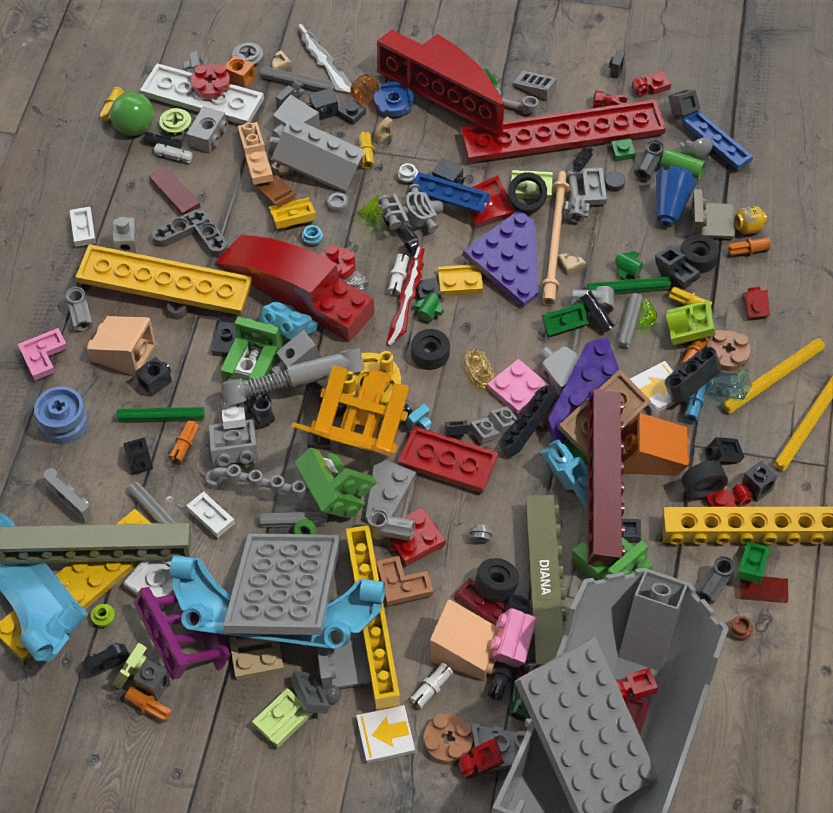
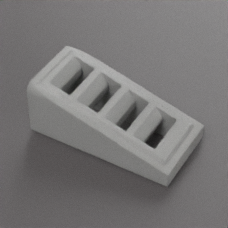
[513,71,557,101]

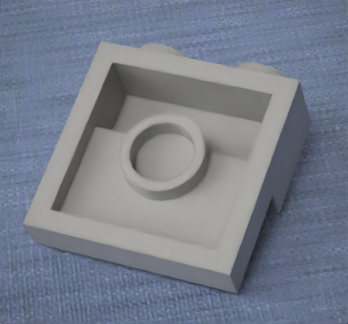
[209,419,258,467]

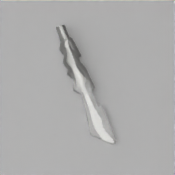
[297,24,357,94]

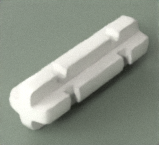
[154,143,193,163]

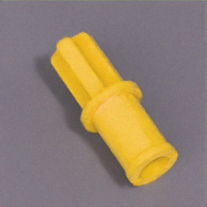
[100,87,124,122]
[359,131,375,169]
[669,287,712,305]

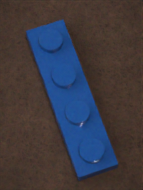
[682,110,753,171]
[413,172,491,214]

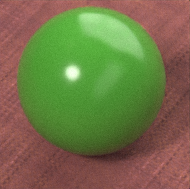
[110,92,154,136]

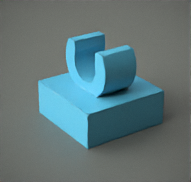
[405,404,432,431]

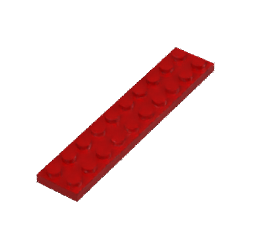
[461,99,666,163]

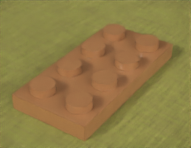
[557,369,651,459]

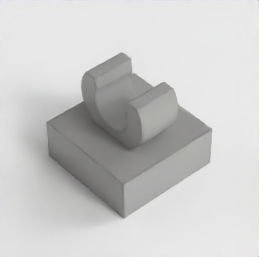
[183,50,206,73]

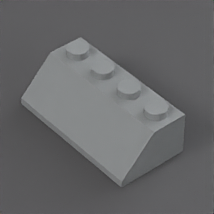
[271,117,365,193]

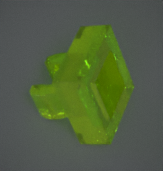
[357,195,383,223]

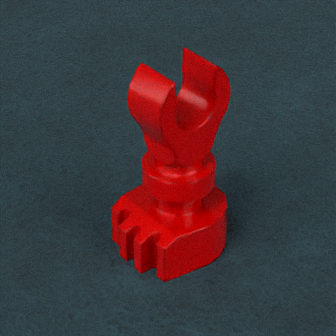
[593,90,628,108]

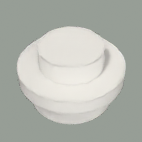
[398,163,418,183]

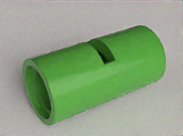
[660,149,706,181]

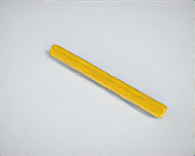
[722,338,825,413]
[774,376,833,471]

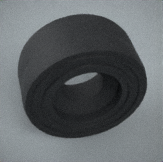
[681,235,719,273]
[411,329,450,370]
[475,558,519,602]

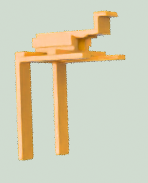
[291,365,410,457]

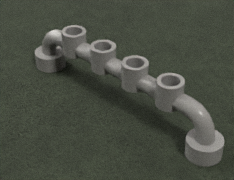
[206,464,329,515]

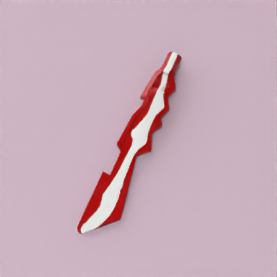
[386,247,425,346]

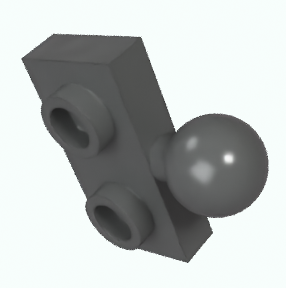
[290,671,341,714]

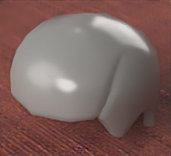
[680,137,713,160]

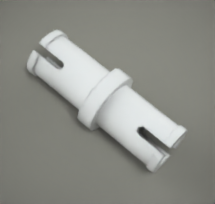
[387,254,409,296]
[410,663,453,709]

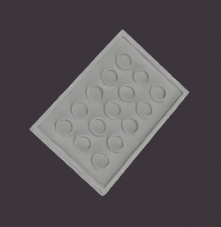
[223,534,341,635]
[515,637,658,813]

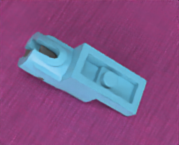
[540,440,588,508]

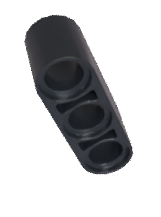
[665,347,721,403]

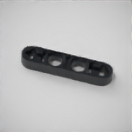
[500,385,557,457]

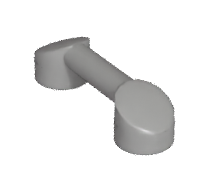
[495,87,539,114]

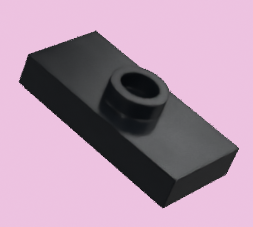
[211,316,237,357]

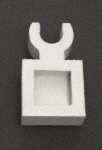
[222,402,246,429]

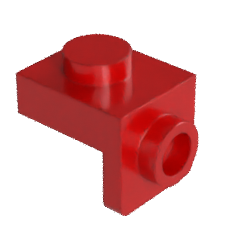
[742,287,770,318]

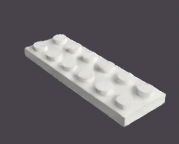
[140,63,264,125]

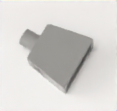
[271,95,320,138]
[113,217,139,254]
[271,330,321,374]
[539,347,580,398]

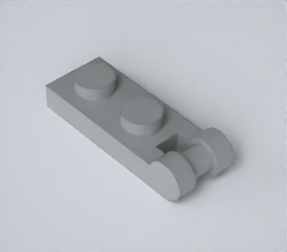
[44,468,93,524]

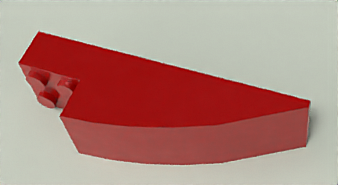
[377,30,504,136]
[215,235,375,342]

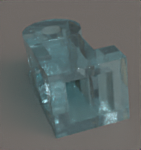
[707,370,752,400]

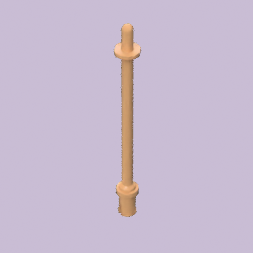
[542,171,570,306]

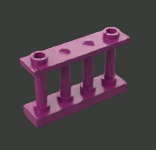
[134,587,230,680]

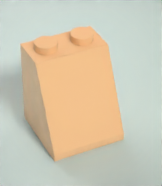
[87,316,156,377]
[430,599,499,681]

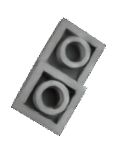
[469,406,517,444]

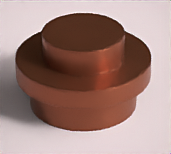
[729,616,753,640]

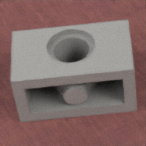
[186,106,228,153]

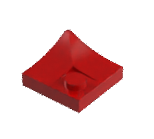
[469,175,515,228]

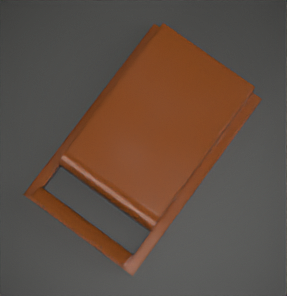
[256,175,296,207]

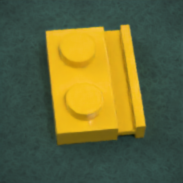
[269,197,317,229]
[438,265,483,296]

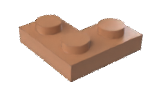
[376,556,433,606]

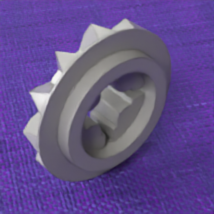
[232,43,263,65]

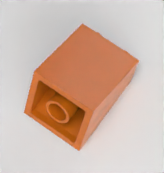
[621,413,689,476]

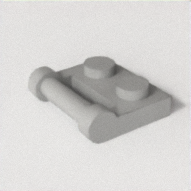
[566,168,607,205]

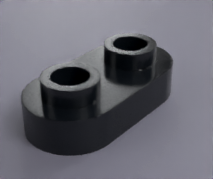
[81,643,130,677]

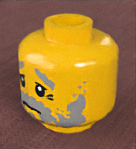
[734,206,767,234]

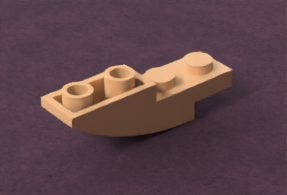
[238,122,273,185]

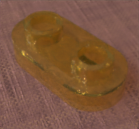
[464,349,495,388]

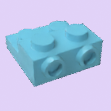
[259,302,319,340]

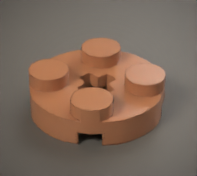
[707,330,751,371]
[424,714,473,765]

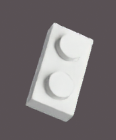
[70,207,96,247]
[186,491,235,538]

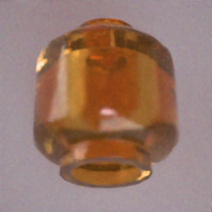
[350,74,379,103]

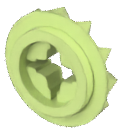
[159,108,192,135]

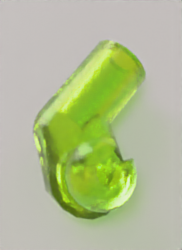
[639,299,658,328]

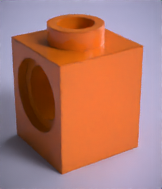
[224,55,256,88]

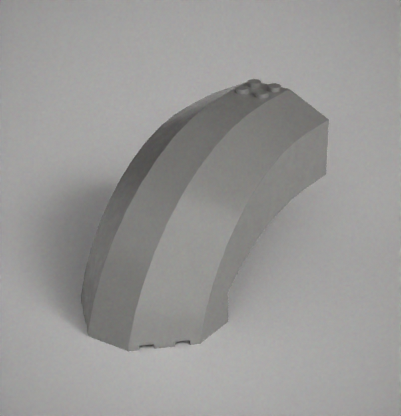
[491,568,729,813]

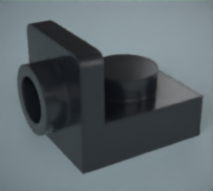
[123,437,153,475]
[704,437,745,463]

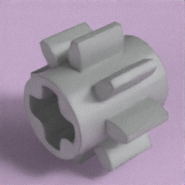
[564,197,590,223]

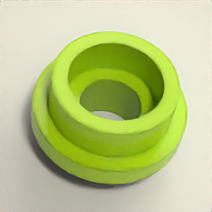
[91,604,115,627]

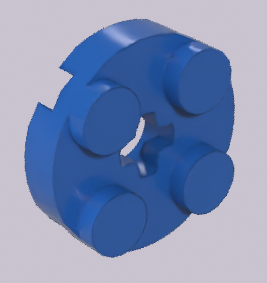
[374,82,414,117]

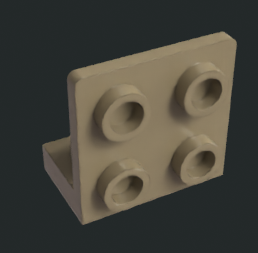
[691,189,735,239]

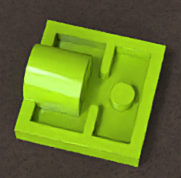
[666,300,716,345]

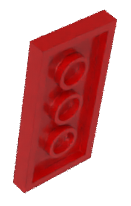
[398,426,499,494]

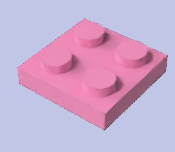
[487,359,549,415]

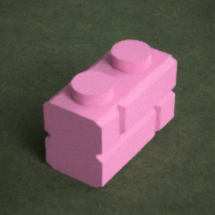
[490,608,537,668]

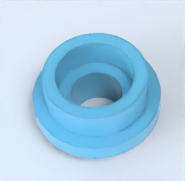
[302,225,323,245]

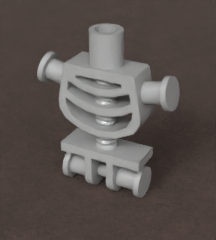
[377,184,443,233]

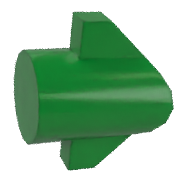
[615,251,644,280]
[414,293,444,323]

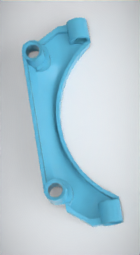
[0,513,87,662]
[170,555,385,649]

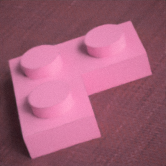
[18,328,67,381]

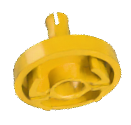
[342,351,401,407]

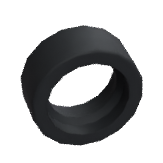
[508,172,547,213]
[681,461,728,500]

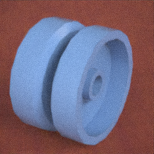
[34,386,88,444]

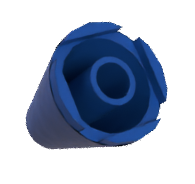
[656,166,697,227]

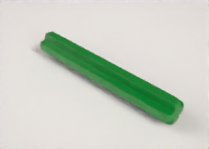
[587,276,671,293]
[116,407,205,422]

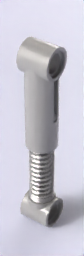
[220,347,365,406]

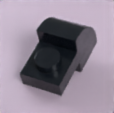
[655,245,700,288]

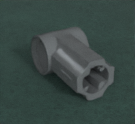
[634,139,664,181]
[696,556,735,604]

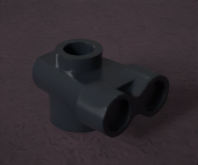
[243,393,275,426]

